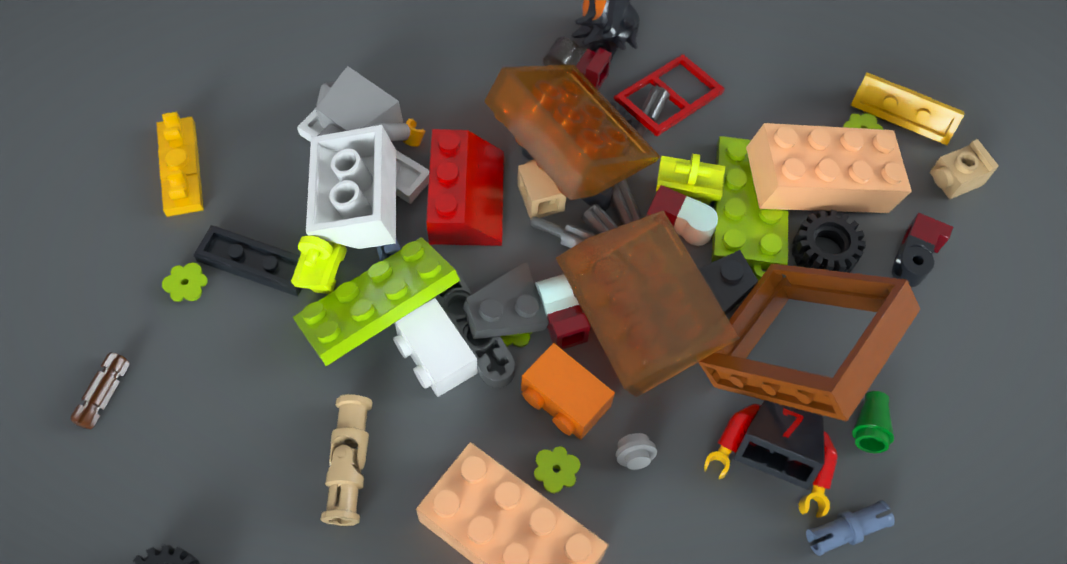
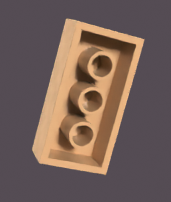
[746,123,912,213]
[416,442,608,564]

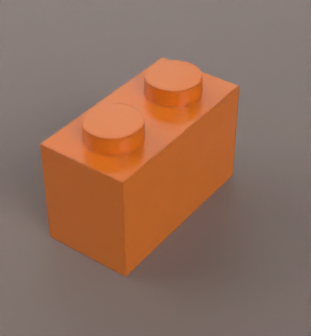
[521,343,615,440]

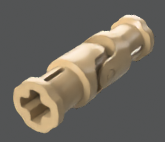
[321,394,373,526]

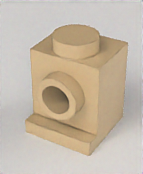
[930,139,999,199]
[518,159,567,220]

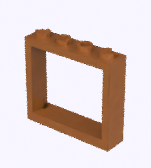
[698,264,920,421]

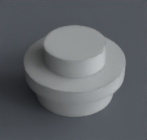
[616,433,657,470]

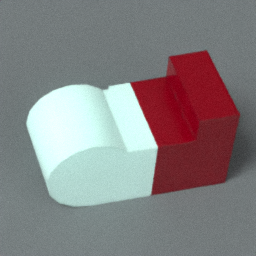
[644,185,718,246]
[535,274,591,350]

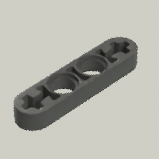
[432,260,515,388]

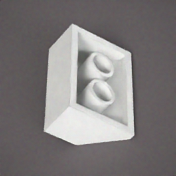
[306,125,396,249]

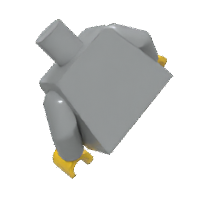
[316,66,425,147]

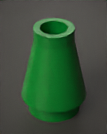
[852,391,894,453]

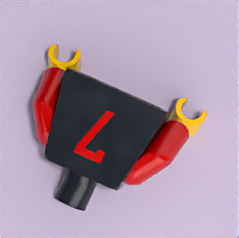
[704,400,838,518]

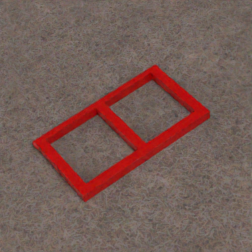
[613,54,725,137]

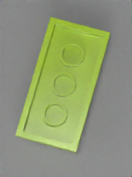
[711,136,788,269]
[292,237,460,366]

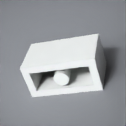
[393,298,478,397]

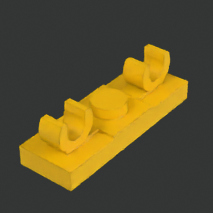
[850,72,965,145]
[157,112,204,217]

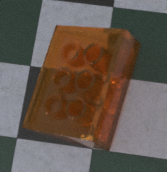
[484,65,660,200]
[556,211,740,397]

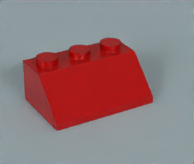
[426,129,504,246]

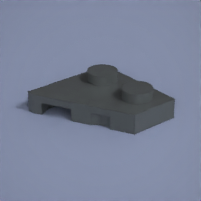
[463,263,549,339]

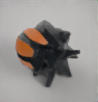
[572,0,640,61]

